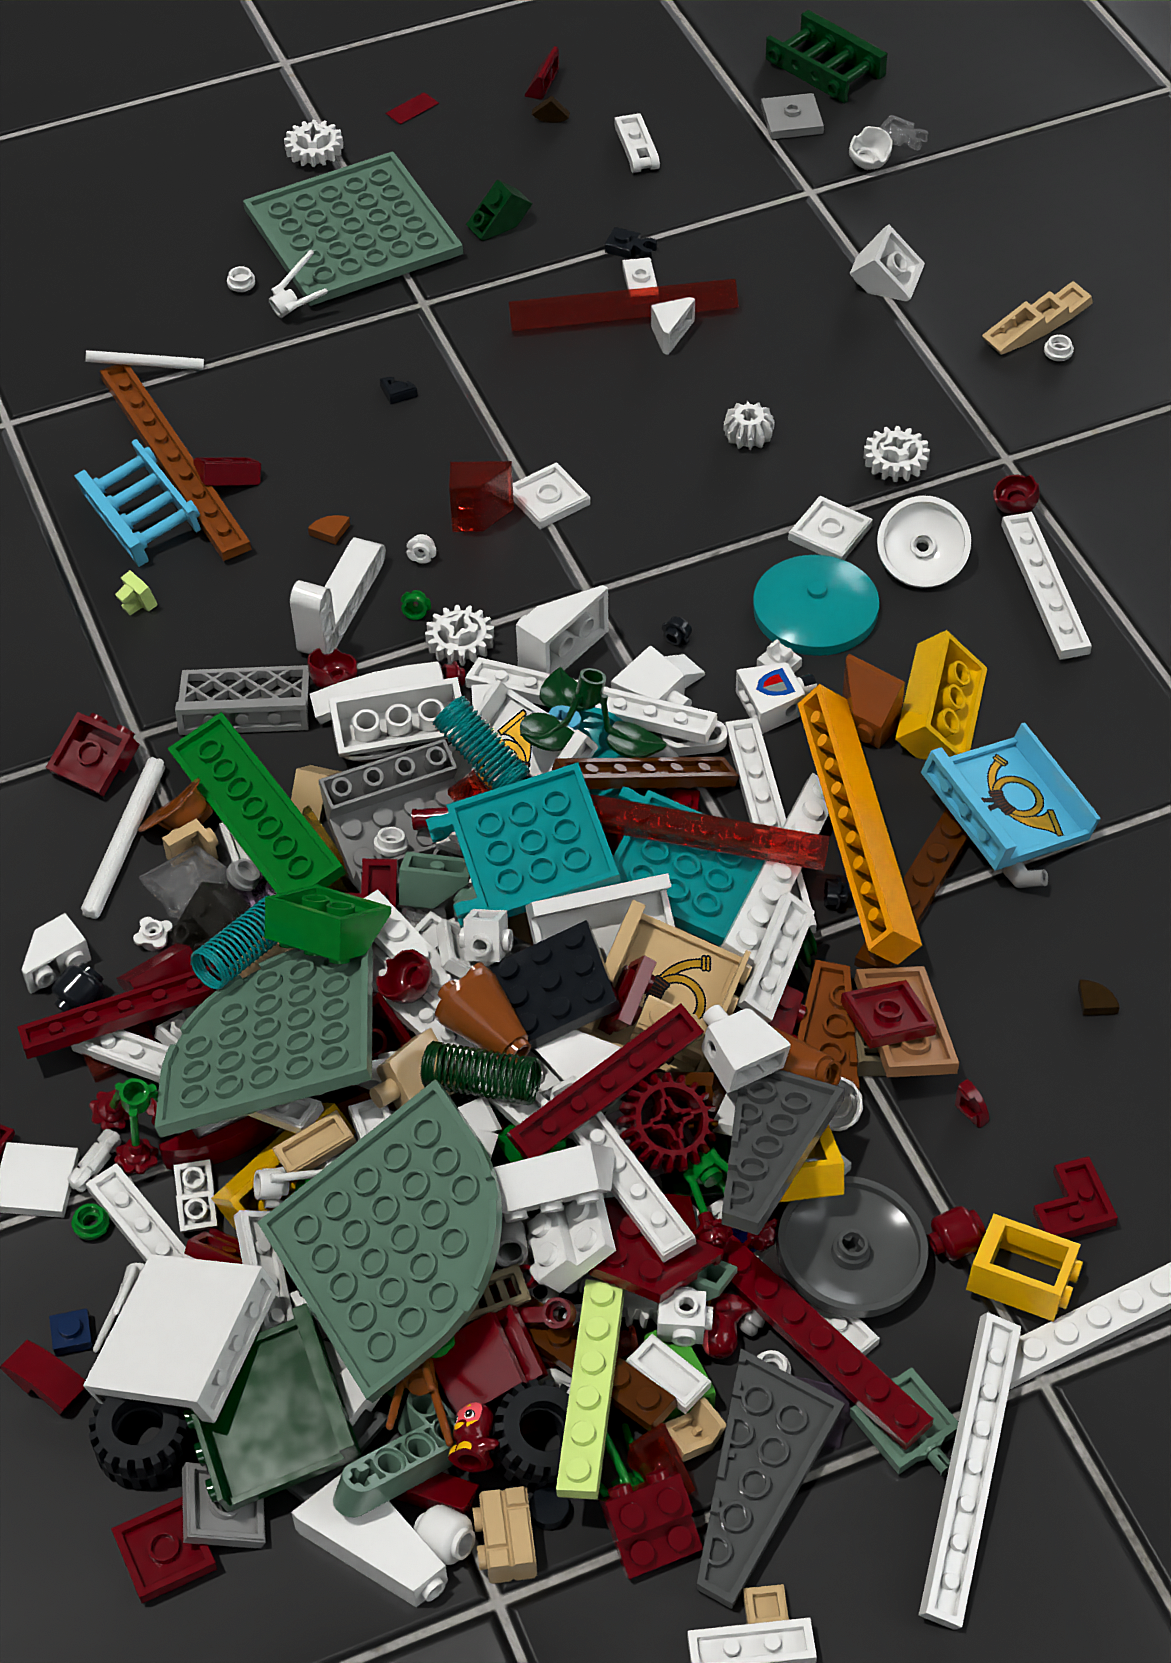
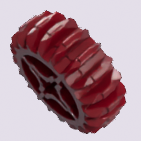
[617,1072,719,1174]

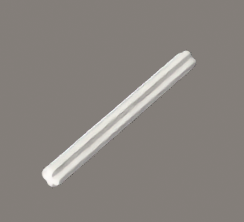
[81,757,165,919]

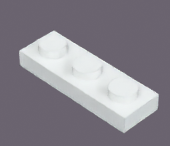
[687,1617,817,1663]

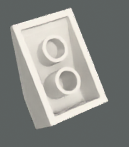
[516,585,609,674]

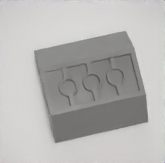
[319,738,464,893]

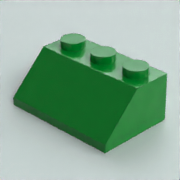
[264,885,392,964]

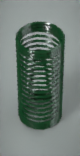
[420,1041,542,1105]

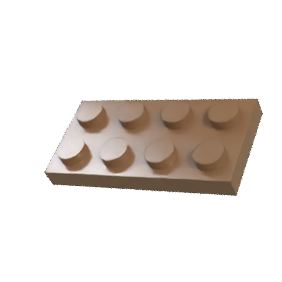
[854,966,959,1078]

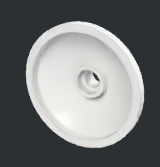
[877,496,971,588]

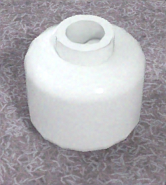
[414,1505,475,1565]

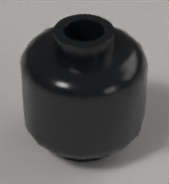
[52,963,105,1012]

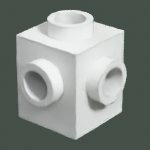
[459,909,513,966]
[657,1287,713,1347]

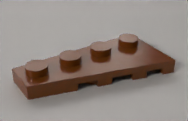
[797,960,859,1090]

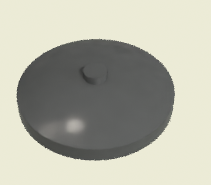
[776,1176,928,1318]

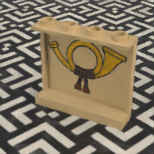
[576,900,752,1072]

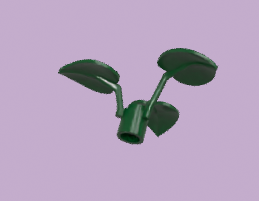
[520,667,667,758]

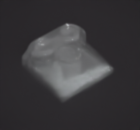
[139,845,229,919]

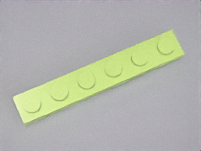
[556,1279,625,1500]

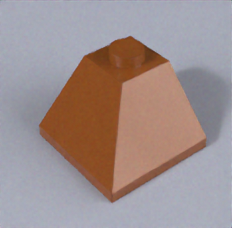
[842,654,905,749]

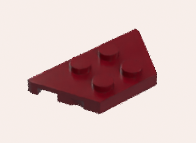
[588,1203,724,1304]

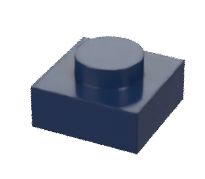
[49,1308,93,1356]

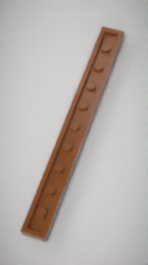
[100,364,251,561]

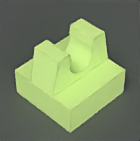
[115,570,158,615]

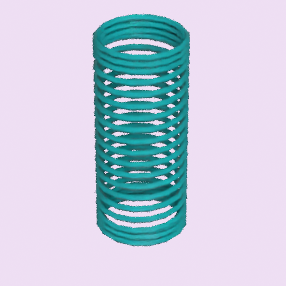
[433,696,530,790]
[191,895,278,990]

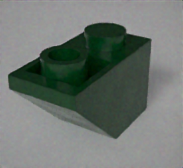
[466,179,532,241]

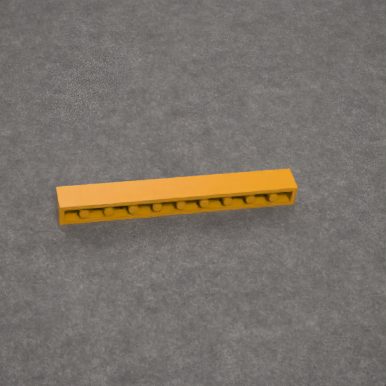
[797,684,922,965]

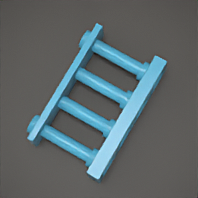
[74,439,201,567]

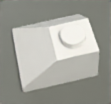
[850,224,925,301]

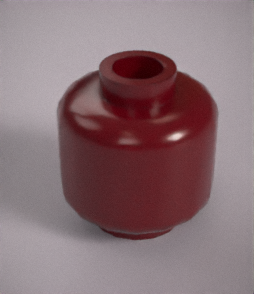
[927,1206,986,1261]

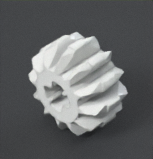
[723,400,774,450]

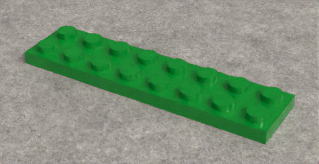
[167,712,347,894]

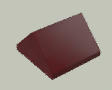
[117,944,193,1027]

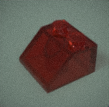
[449,461,514,532]

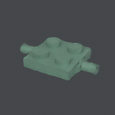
[850,1367,958,1476]

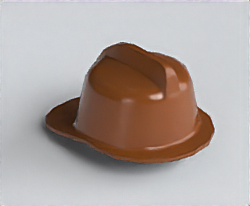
[138,778,213,832]

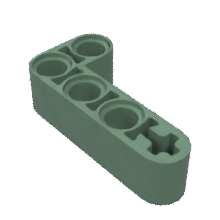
[333,1392,456,1518]

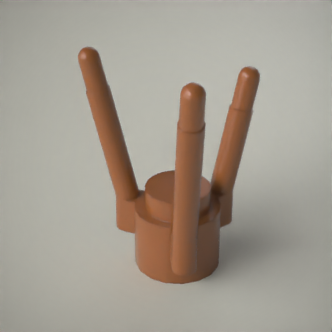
[386,1358,454,1447]

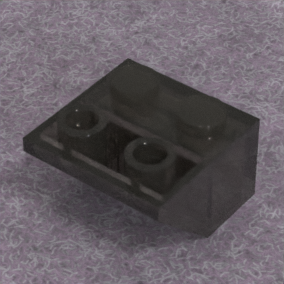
[169,881,265,967]

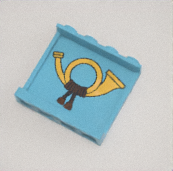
[921,722,1101,871]

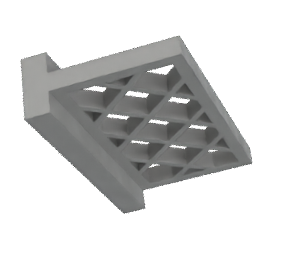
[175,665,310,735]

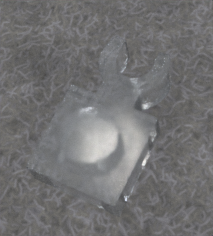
[880,115,929,150]

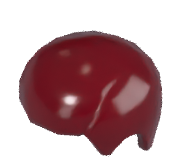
[993,474,1040,515]
[307,648,358,689]
[376,949,433,1004]

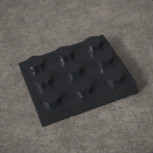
[489,920,621,1051]

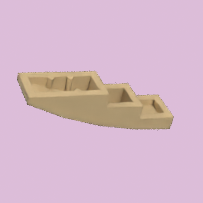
[982,281,1093,355]

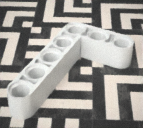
[290,537,386,654]

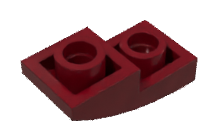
[0,1339,86,1415]

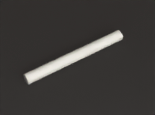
[85,350,204,370]

